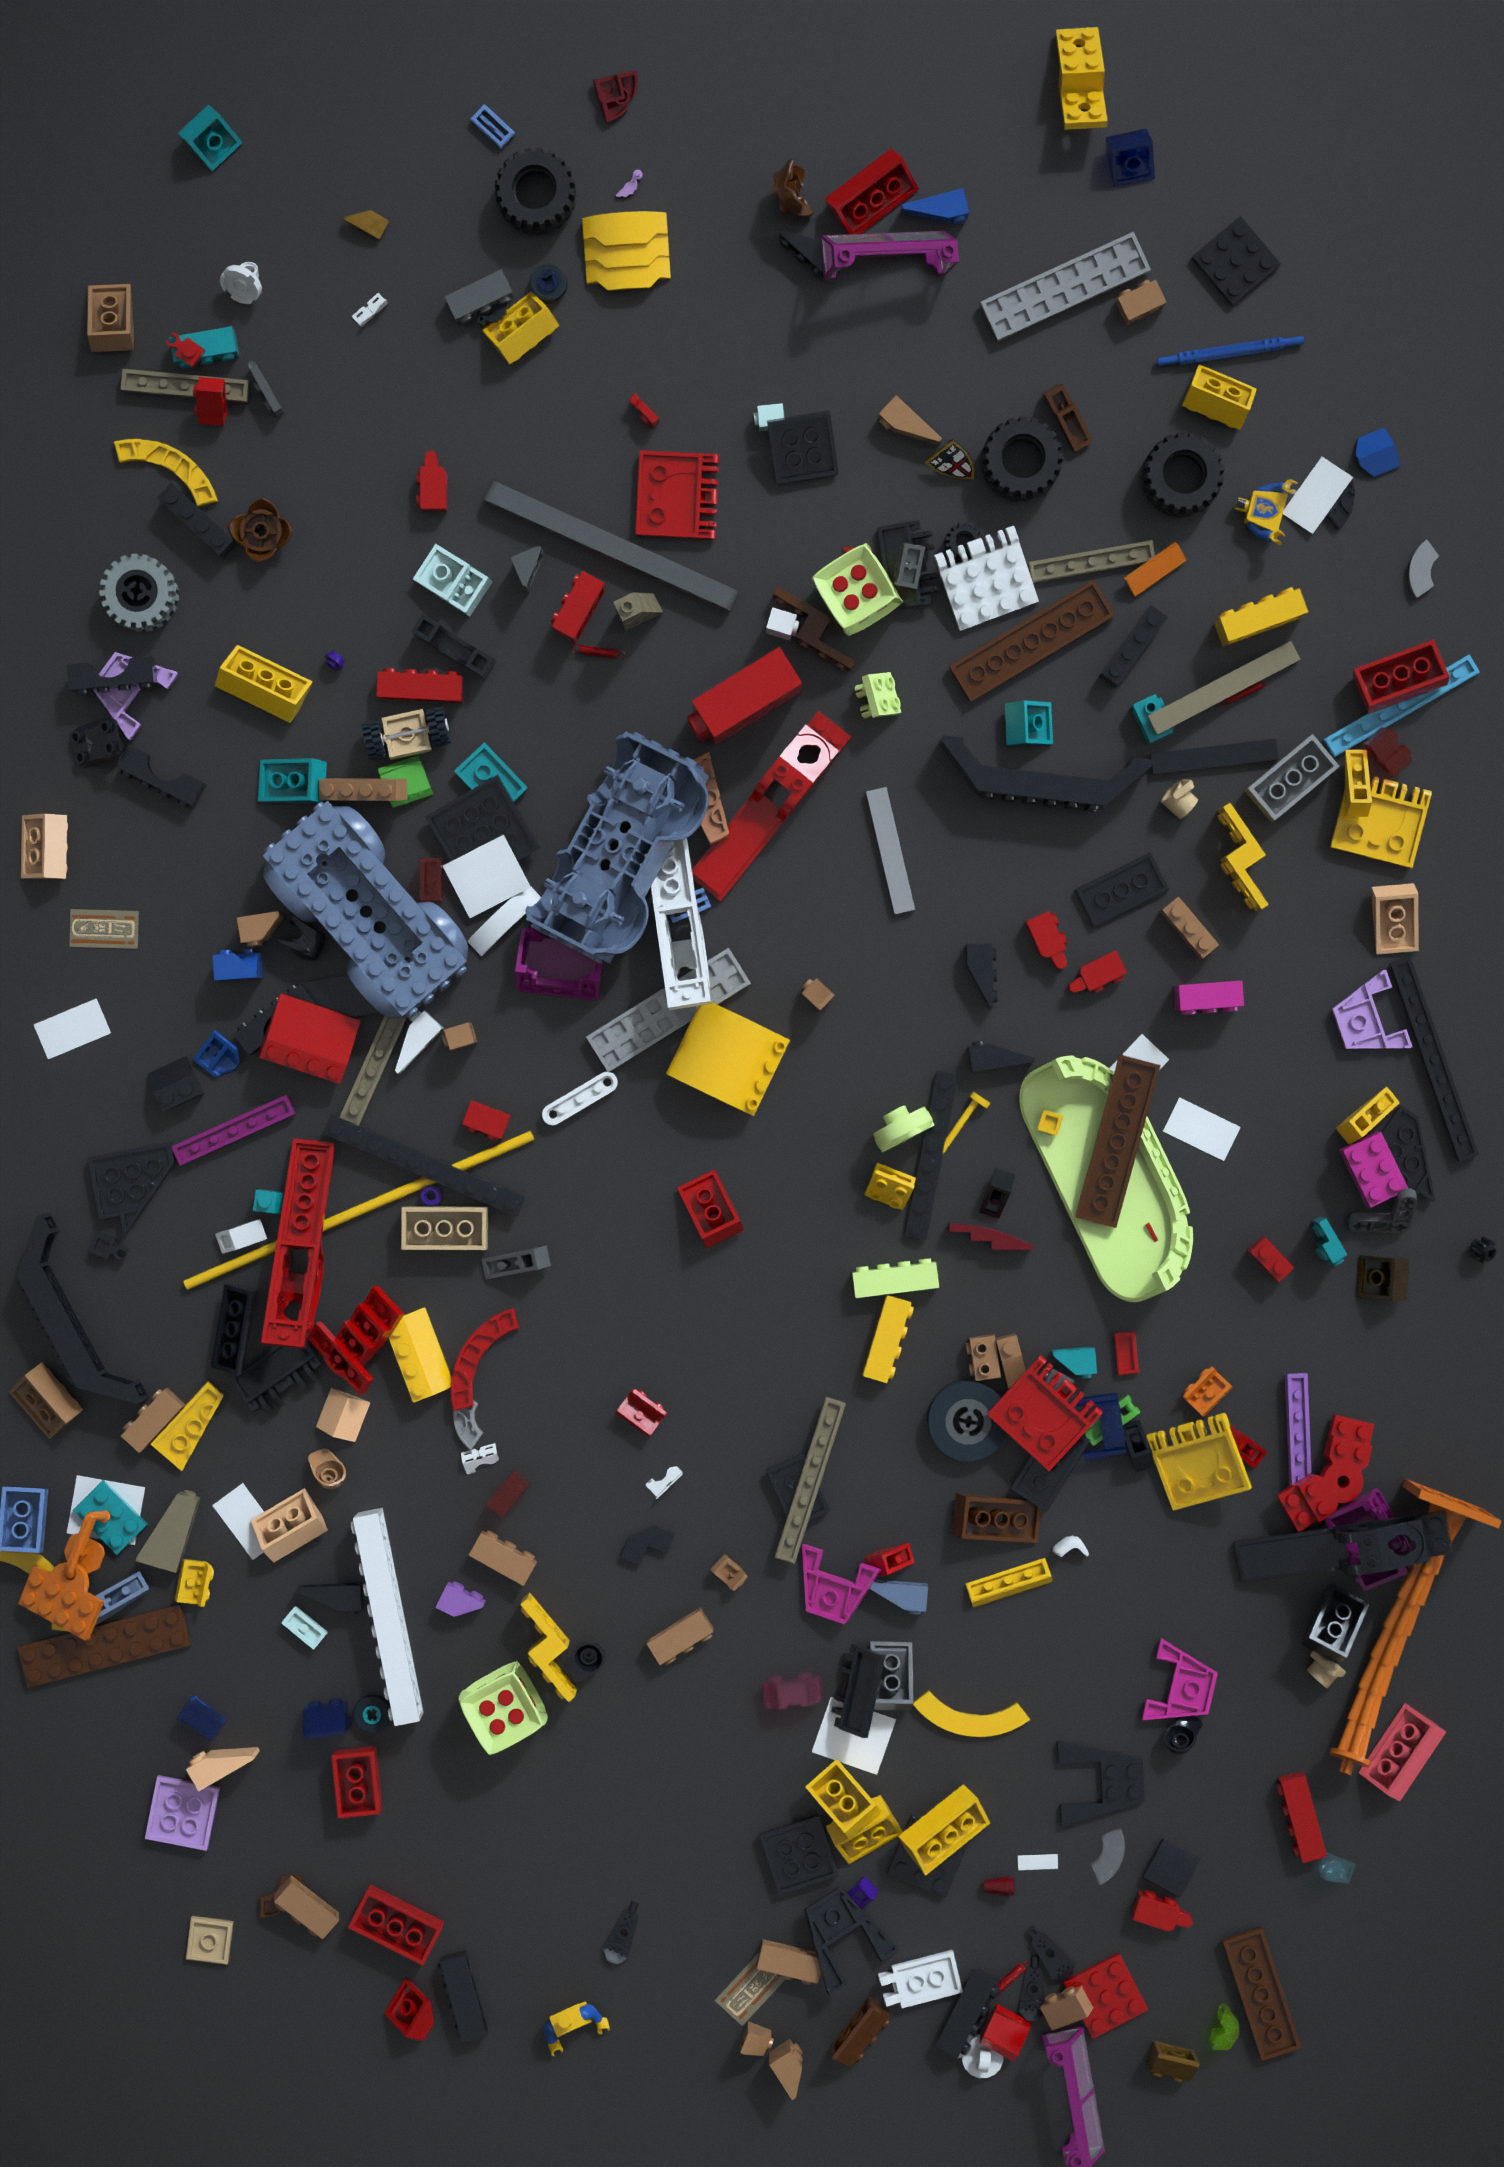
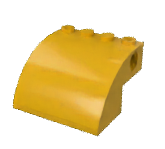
[666,1002,790,1116]

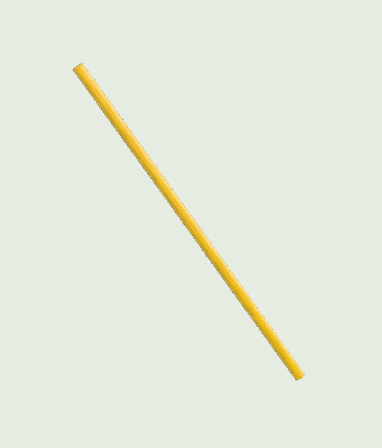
[183,1131,535,1290]

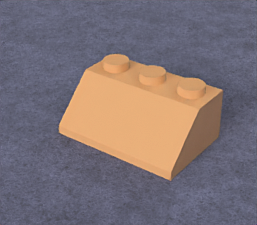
[21,814,68,879]
[251,1488,328,1563]

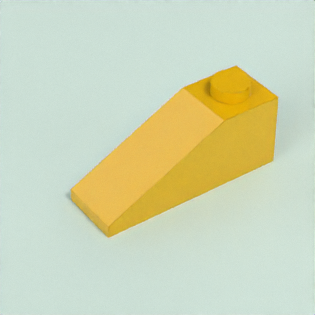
[1345,750,1372,817]
[1336,1087,1400,1145]

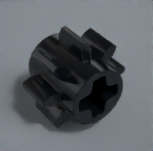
[1470,1236,1496,1264]

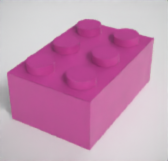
[1173,981,1244,1015]
[1339,1132,1408,1208]

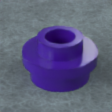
[325,651,345,670]
[420,1186,442,1207]

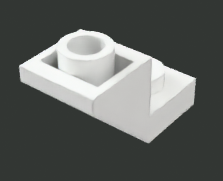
[215,1219,267,1254]

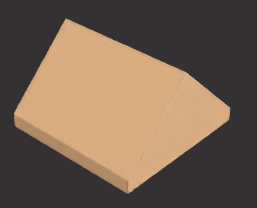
[316,1387,371,1442]

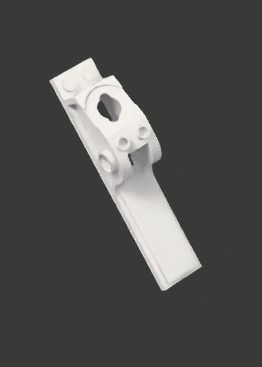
[651,838,711,1010]

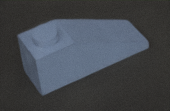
[95,1571,150,1625]
[869,1579,928,1615]

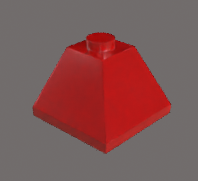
[384,1977,434,2041]

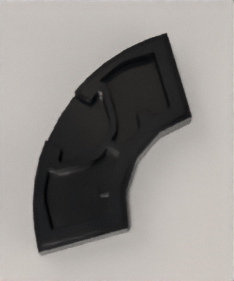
[1326,470,1355,530]

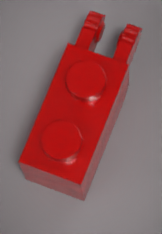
[416,450,447,512]
[1025,911,1068,970]
[1068,950,1127,993]
[1130,1890,1193,1931]

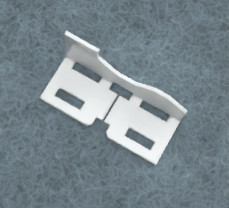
[352,293,388,327]
[461,1443,499,1474]
[645,1466,683,1499]

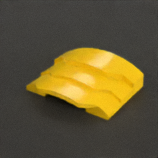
[582,211,671,291]

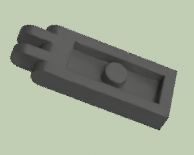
[248,361,284,416]

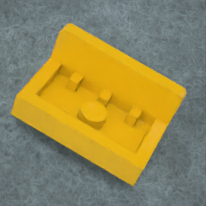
[175,1559,214,1607]

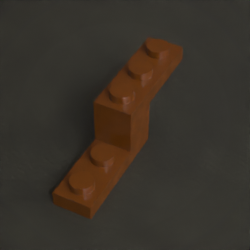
[772,586,855,671]

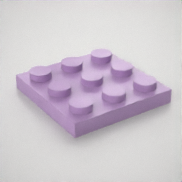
[145,1775,220,1851]

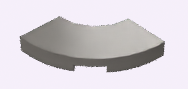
[1408,540,1439,599]
[453,1401,484,1450]

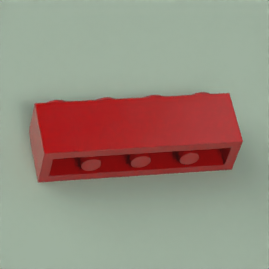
[376,668,464,703]
[1276,1771,1327,1863]

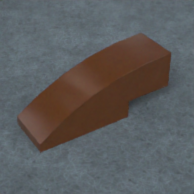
[1041,383,1093,452]

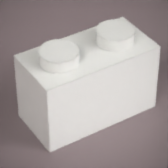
[766,607,799,641]

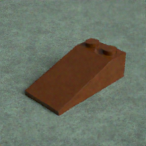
[951,1493,1041,1543]

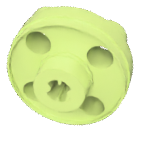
[873,1105,934,1153]

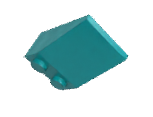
[258,758,327,804]

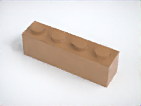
[319,778,407,801]

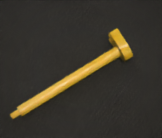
[943,1091,990,1154]

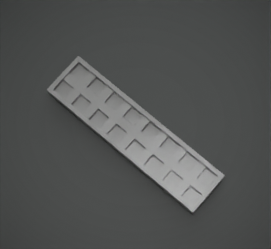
[980,231,1151,342]
[586,948,751,1072]

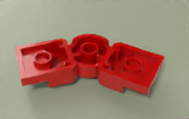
[1276,1414,1375,1532]

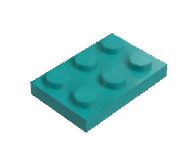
[454,742,529,802]
[73,1480,148,1555]

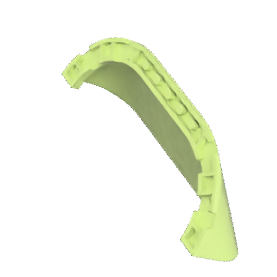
[1019,1055,1193,1302]

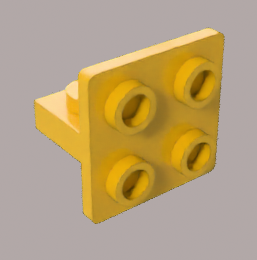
[864,1163,916,1210]

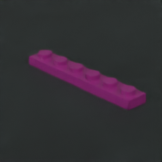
[171,1095,296,1166]

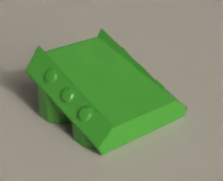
[378,755,433,808]

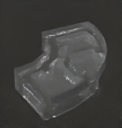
[1091,1828,1125,1885]

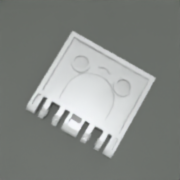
[934,526,1039,631]

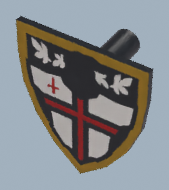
[924,439,974,479]

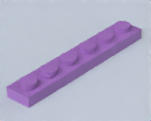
[1285,1373,1312,1486]

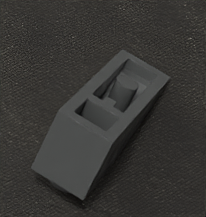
[481,1245,551,1279]

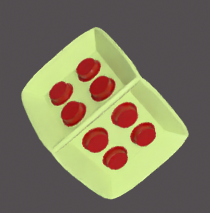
[812,543,903,636]
[458,1661,548,1755]

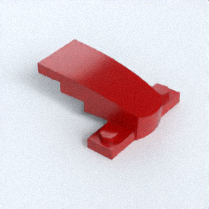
[307,1286,404,1396]

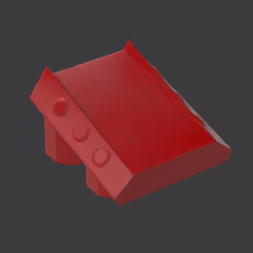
[979,2004,1032,2062]

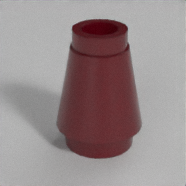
[984,1876,1015,1897]

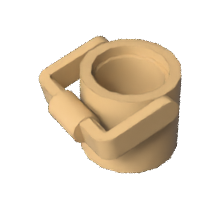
[1161,779,1198,819]
[1307,1651,1346,1688]

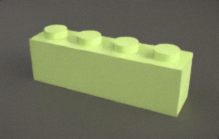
[852,1258,939,1298]

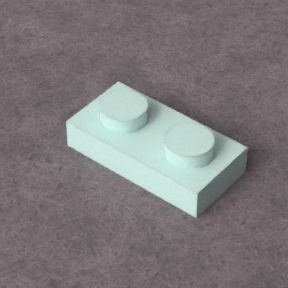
[282,1606,328,1650]

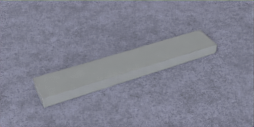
[866,787,915,915]

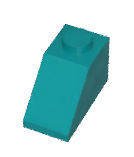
[253,1189,285,1214]
[1051,1347,1097,1378]

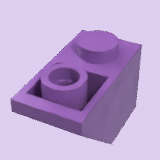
[435,1581,486,1617]

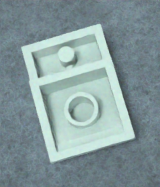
[413,544,492,617]

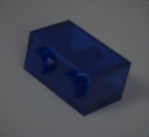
[177,1696,227,1741]

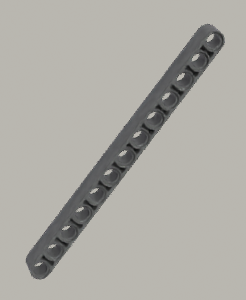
[483,481,739,612]

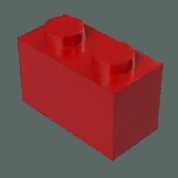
[193,377,228,426]
[462,1100,512,1141]
[1246,1236,1294,1282]

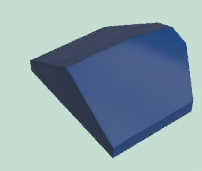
[1355,428,1400,478]
[193,1030,240,1077]

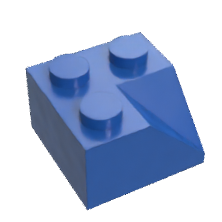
[212,949,263,981]

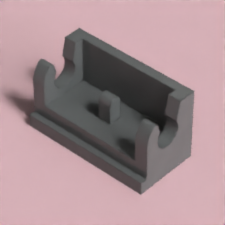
[893,542,925,589]

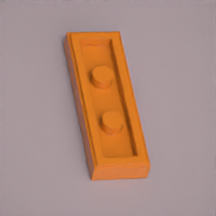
[1124,542,1187,597]

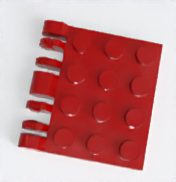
[635,450,720,540]
[986,1354,1103,1471]

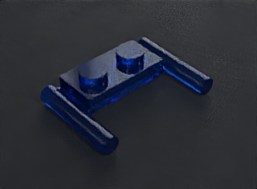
[1076,1392,1127,1461]

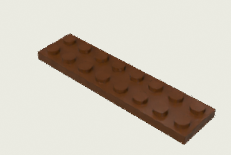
[949,579,1115,703]
[1075,1054,1161,1228]
[17,1604,192,1688]

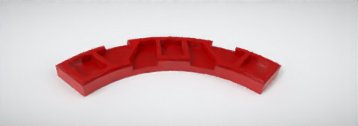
[451,1308,520,1411]

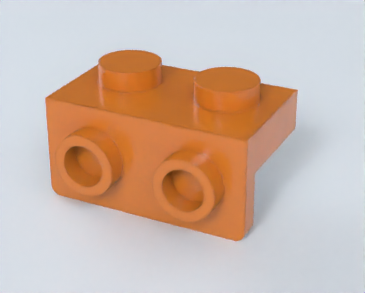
[1183,1367,1233,1417]

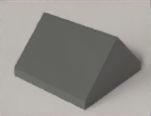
[510,546,544,593]

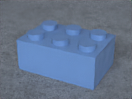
[0,1486,49,1553]

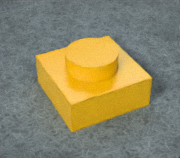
[1037,1109,1063,1136]

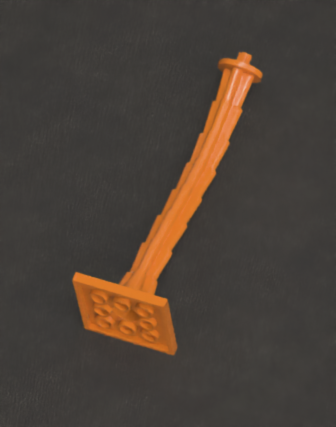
[1329,1478,1501,1775]

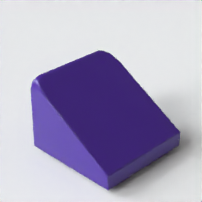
[847,1877,878,1909]

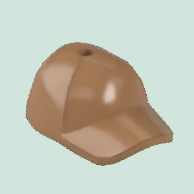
[308,1448,346,1490]

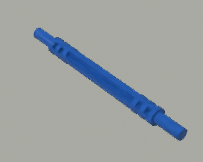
[1157,336,1304,366]

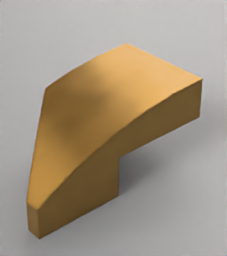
[342,210,389,240]

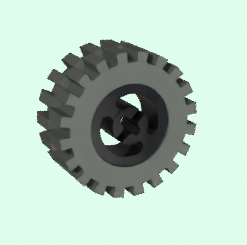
[99,554,179,632]

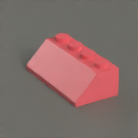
[1358,1703,1446,1801]

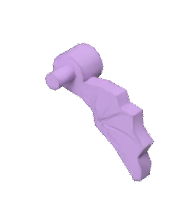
[616,170,643,198]

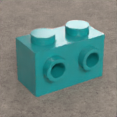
[1131,694,1174,745]

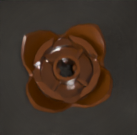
[772,159,814,217]
[227,497,292,562]

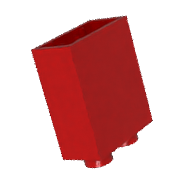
[687,647,802,746]

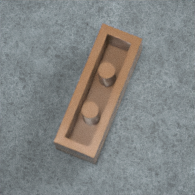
[1160,896,1219,959]
[121,1388,186,1453]
[469,1530,537,1586]
[647,1607,714,1665]
[274,1875,339,1939]
[757,1939,821,1985]

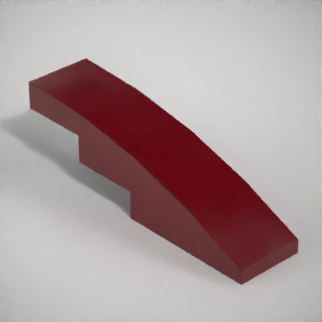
[948,1223,1034,1250]

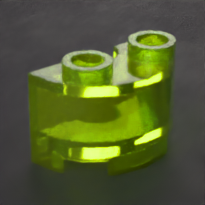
[1209,2002,1239,2050]

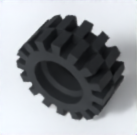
[944,522,983,562]

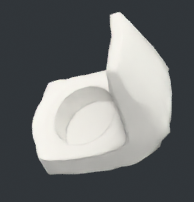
[1052,1535,1089,1557]

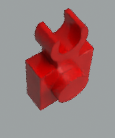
[166,333,205,368]
[629,393,660,428]

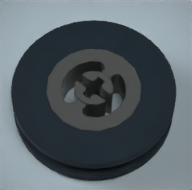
[927,1380,1007,1462]

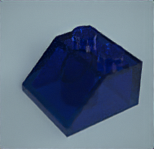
[1106,128,1155,187]
[303,1698,351,1739]

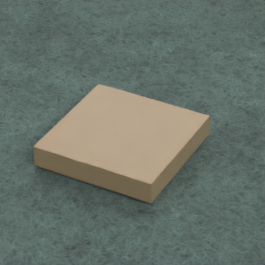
[186,1916,234,1965]

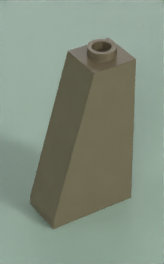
[613,592,663,631]
[136,1490,201,1573]

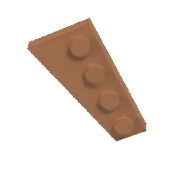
[694,752,729,845]

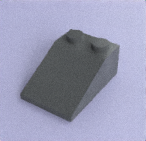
[870,1641,913,1711]

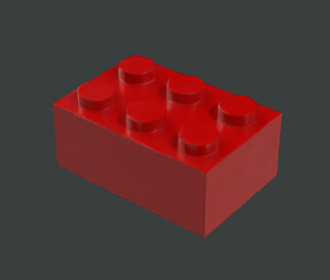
[551,571,606,644]
[331,1746,383,1818]

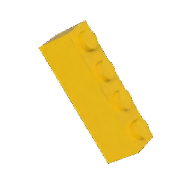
[862,1294,914,1383]

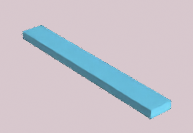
[1323,654,1480,758]

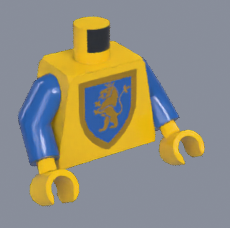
[1234,479,1298,545]
[543,2001,610,2056]

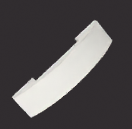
[467,887,541,956]

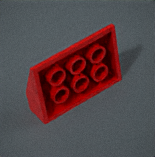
[259,993,361,1084]

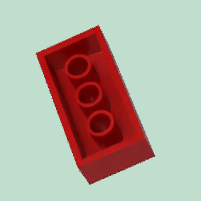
[1352,639,1450,714]
[348,1884,444,1965]

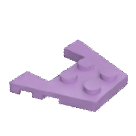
[93,652,179,740]
[1332,970,1412,1049]

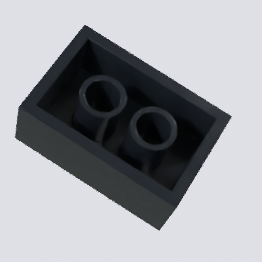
[1301,1584,1369,1664]

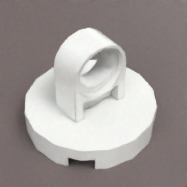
[220,262,262,304]
[962,2034,1003,2078]

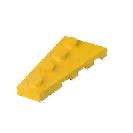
[150,1381,224,1471]

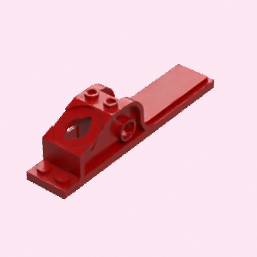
[692,711,851,902]
[261,1138,336,1349]

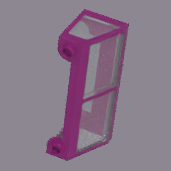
[820,231,959,280]
[1041,2025,1105,2167]

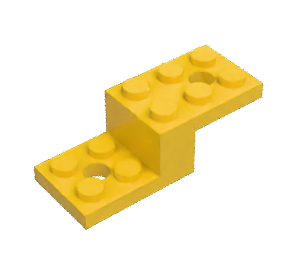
[1056,27,1108,130]
[1217,803,1269,911]
[520,1592,577,1702]

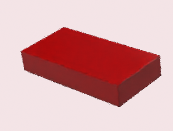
[1113,1331,1139,1375]

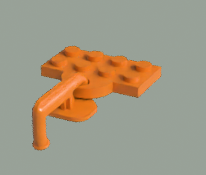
[18,1510,110,1640]

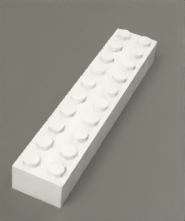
[351,1508,424,1726]

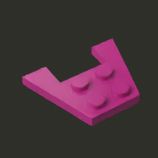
[802,1544,881,1624]
[1141,1637,1218,1720]

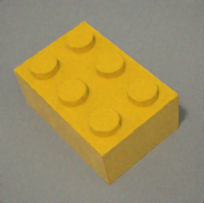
[805,1759,882,1839]

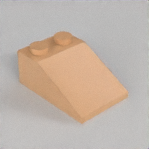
[1372,883,1419,955]
[186,1747,260,1791]

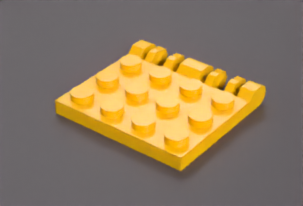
[1330,776,1432,868]
[1146,1413,1252,1511]

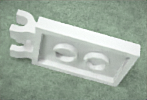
[878,1950,963,2008]

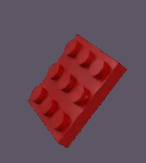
[1063,1952,1149,2039]

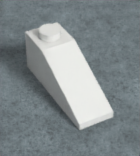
[395,1011,444,1074]

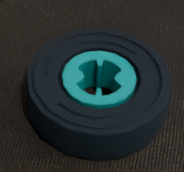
[353,1695,390,1733]

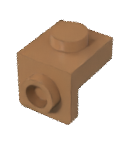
[711,1554,747,1591]

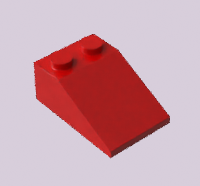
[677,1170,744,1249]

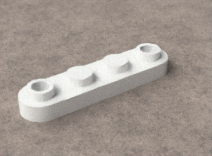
[542,1072,618,1125]

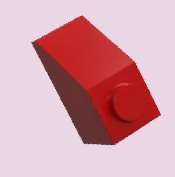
[1230,1425,1267,1468]
[864,1543,915,1576]

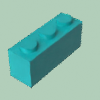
[169,326,239,368]

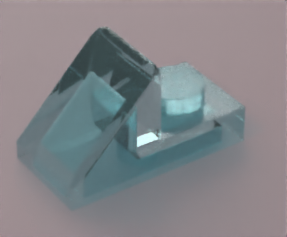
[1319,1853,1356,1884]

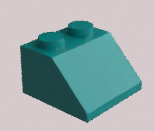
[178,105,243,171]
[1005,700,1053,746]

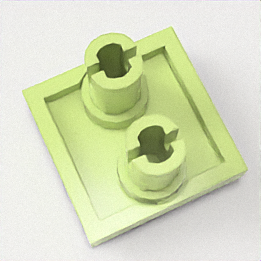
[855,672,902,719]

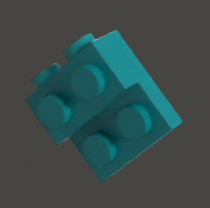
[1312,1217,1347,1267]

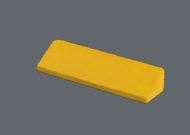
[965,1558,1052,1607]

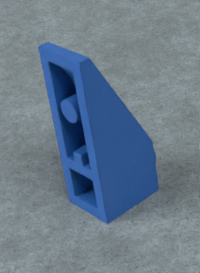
[901,188,969,224]

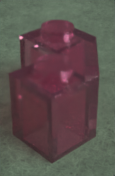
[761,1672,823,1709]

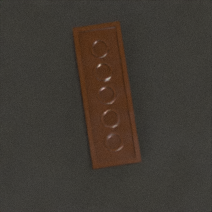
[1222,1926,1302,2061]

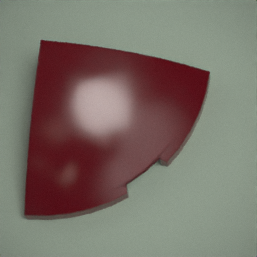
[593,70,638,122]

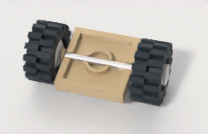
[362,706,451,761]

